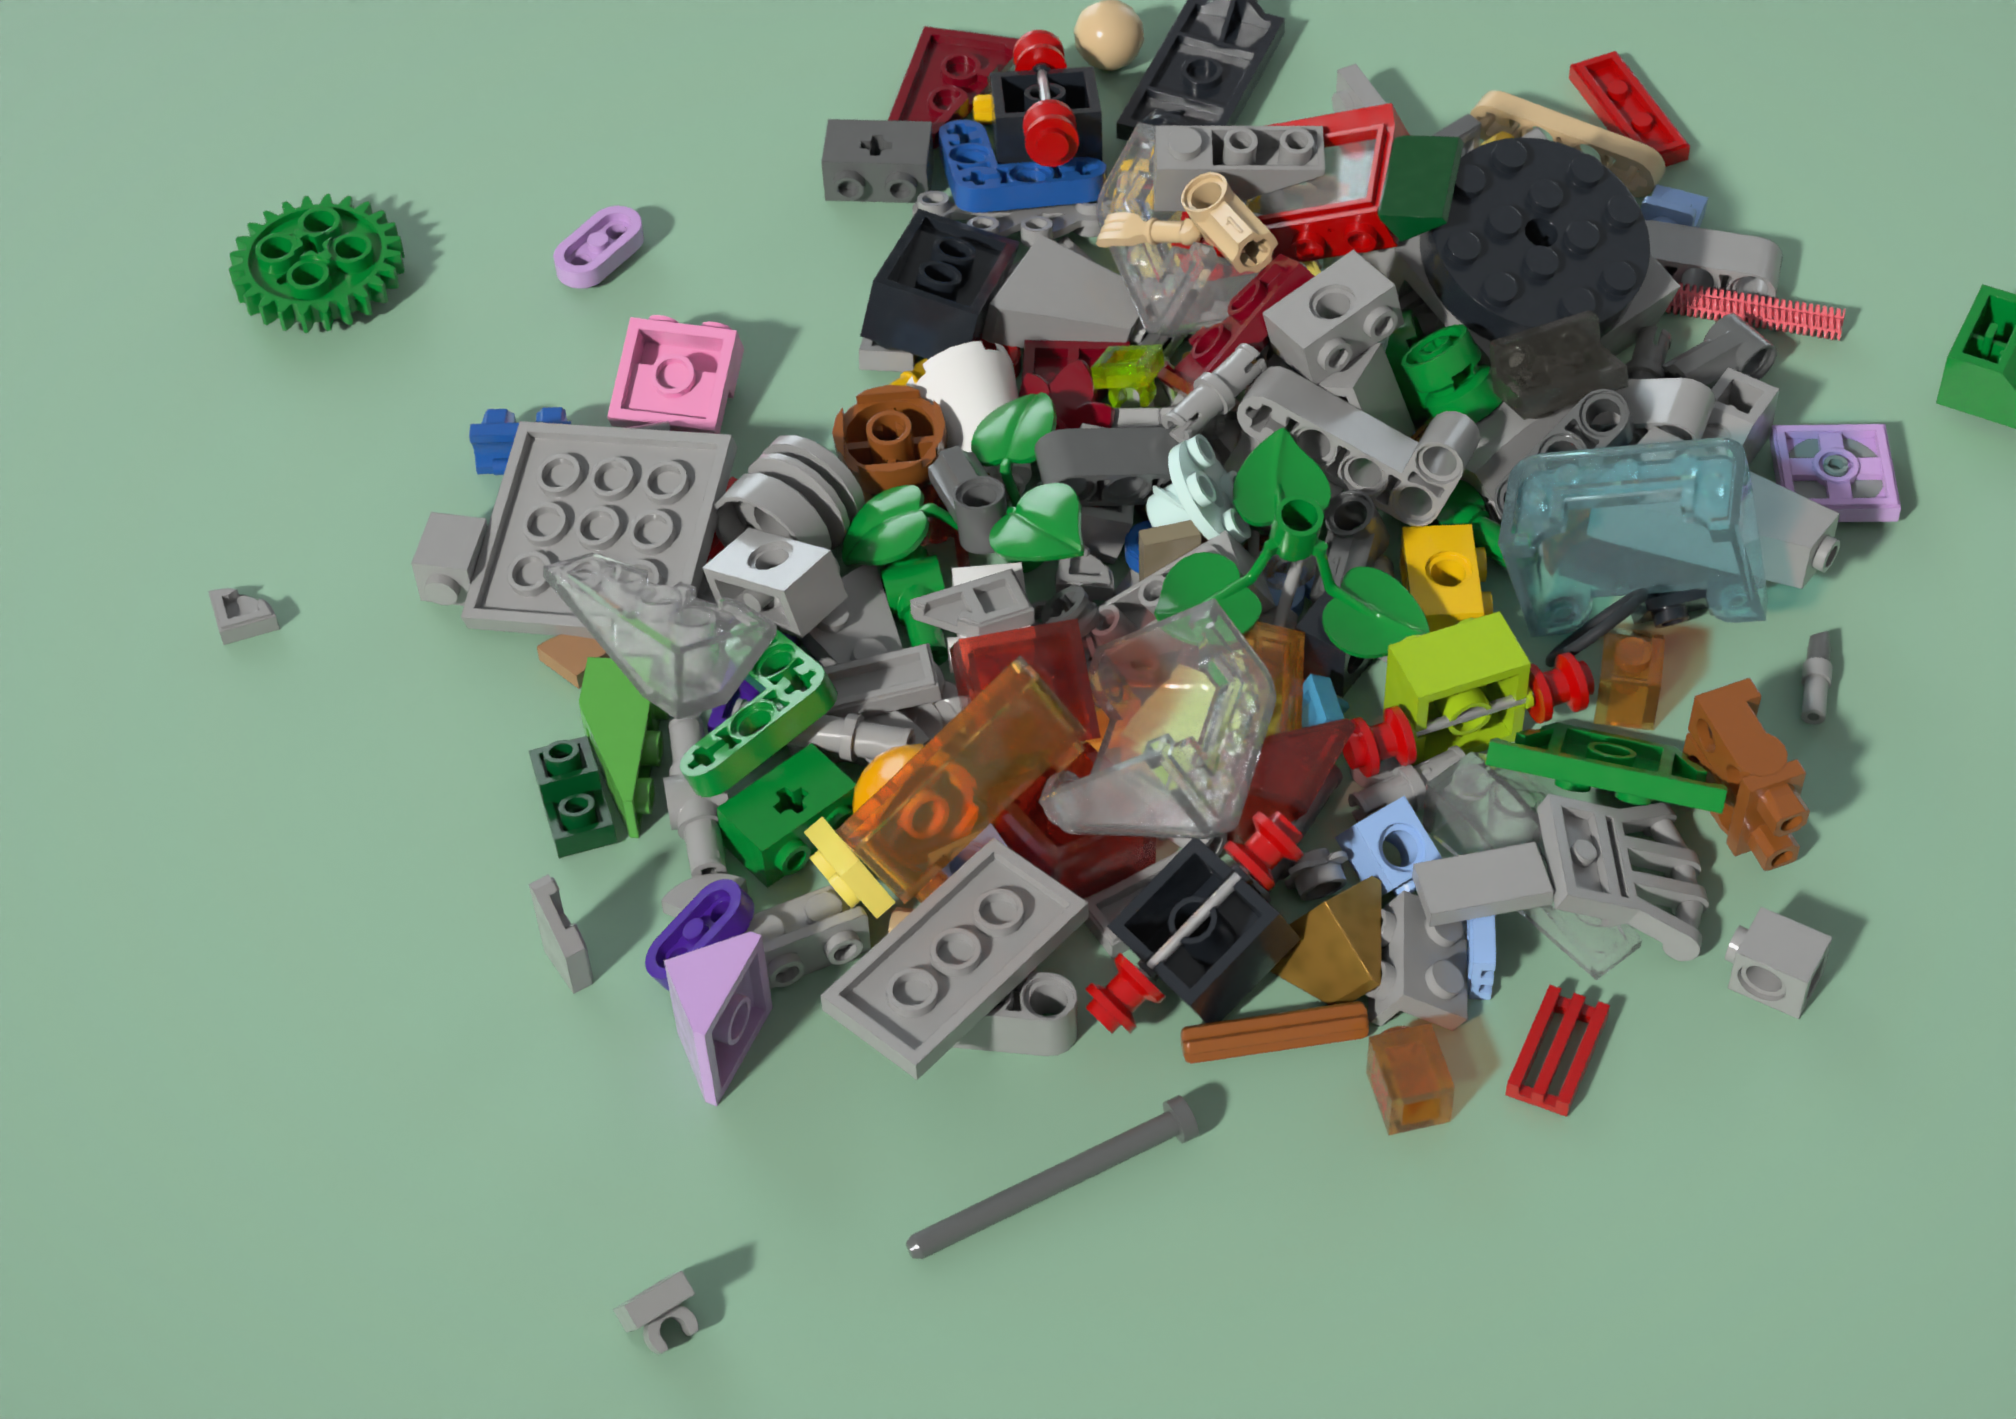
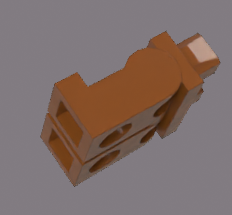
[1683,677,1810,871]

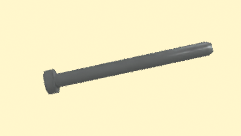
[906,1095,1199,1259]

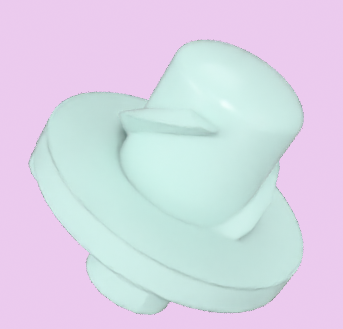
[1146,434,1251,544]

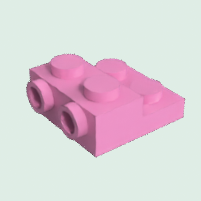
[607,315,744,434]

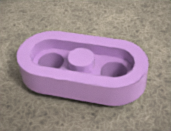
[553,206,644,288]

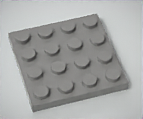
[461,421,738,640]

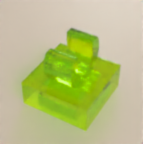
[1091,345,1165,408]

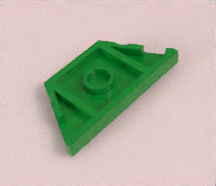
[1485,722,1728,814]

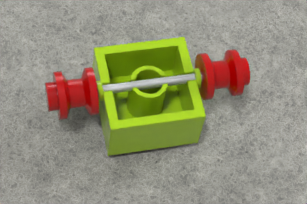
[1341,611,1595,778]

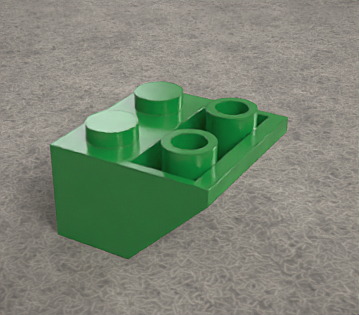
[1936,284,2016,429]

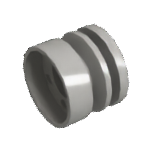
[714,435,866,550]

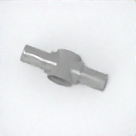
[663,715,728,878]

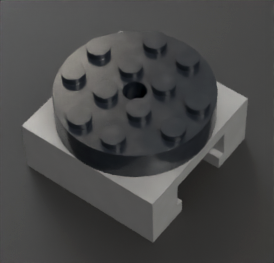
[1362,127,1681,401]

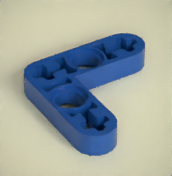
[939,120,1107,213]

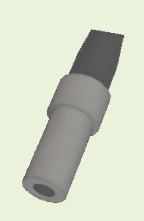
[1801,631,1833,725]

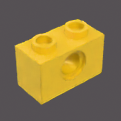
[1399,524,1493,632]

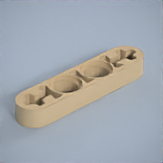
[1470,90,1666,198]

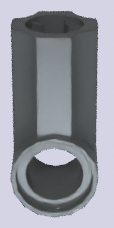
[1661,313,1777,390]
[928,445,1007,554]
[1309,490,1390,604]

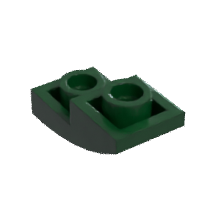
[529,736,618,858]

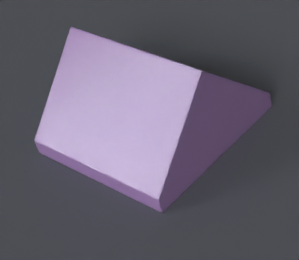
[664,931,773,1106]

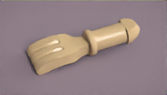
[1096,212,1202,248]

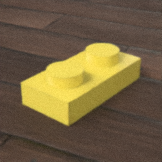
[804,816,896,919]

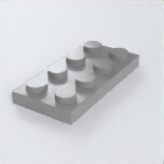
[820,838,1089,1080]

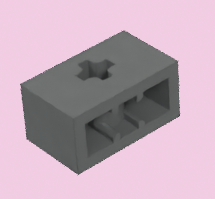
[821,119,934,203]

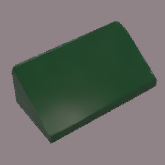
[1378,135,1464,242]

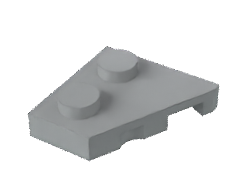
[797,565,903,667]

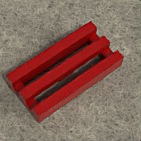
[1505,984,1610,1117]

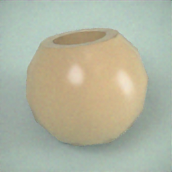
[1074,0,1144,71]

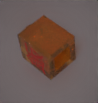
[1366,1023,1455,1135]

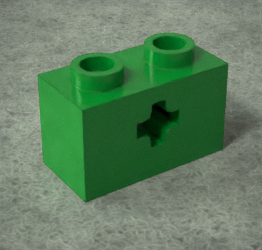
[716,743,857,888]

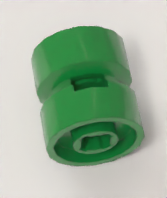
[1401,324,1505,423]

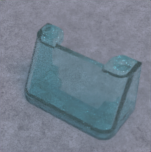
[1498,437,1768,637]

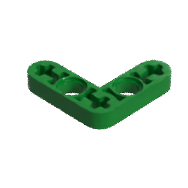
[679,620,838,797]

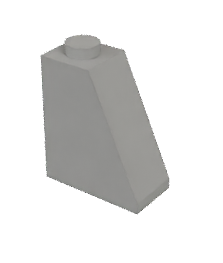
[981,234,1155,348]

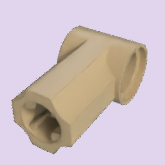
[1181,172,1278,273]

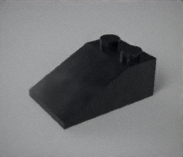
[860,208,1020,359]

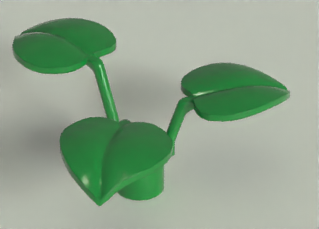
[842,392,1084,573]
[1154,428,1430,659]

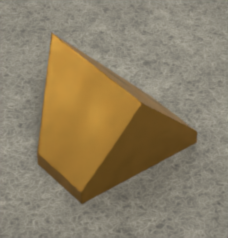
[1270,876,1381,1005]

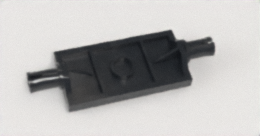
[1116,0,1285,157]

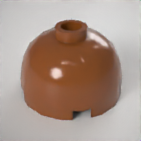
[832,385,948,496]

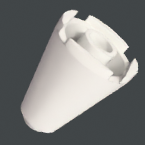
[906,341,1032,502]

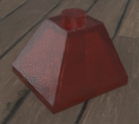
[1184,718,1356,844]

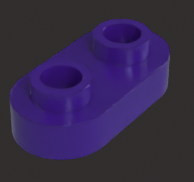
[645,879,754,991]

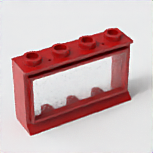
[1171,103,1409,279]

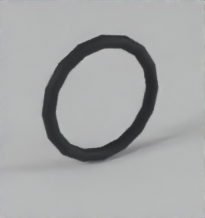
[1545,588,1648,667]

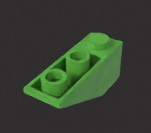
[579,657,672,838]

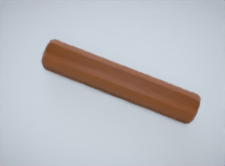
[1180,1001,1369,1064]

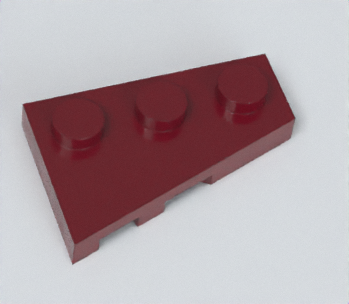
[887,26,1018,149]
[1153,254,1315,397]

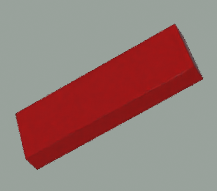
[1569,51,1690,170]

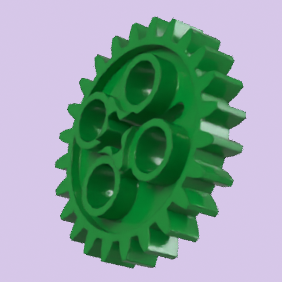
[229,194,405,333]

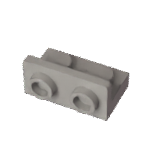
[745,885,871,989]

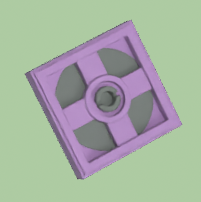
[1769,424,1901,522]

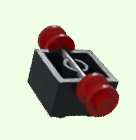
[990,30,1103,167]
[1085,810,1304,1034]

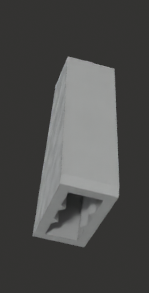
[1588,426,1840,589]

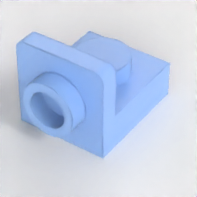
[1641,184,1708,228]

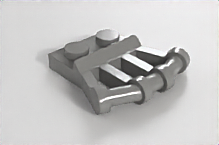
[1537,794,1709,961]

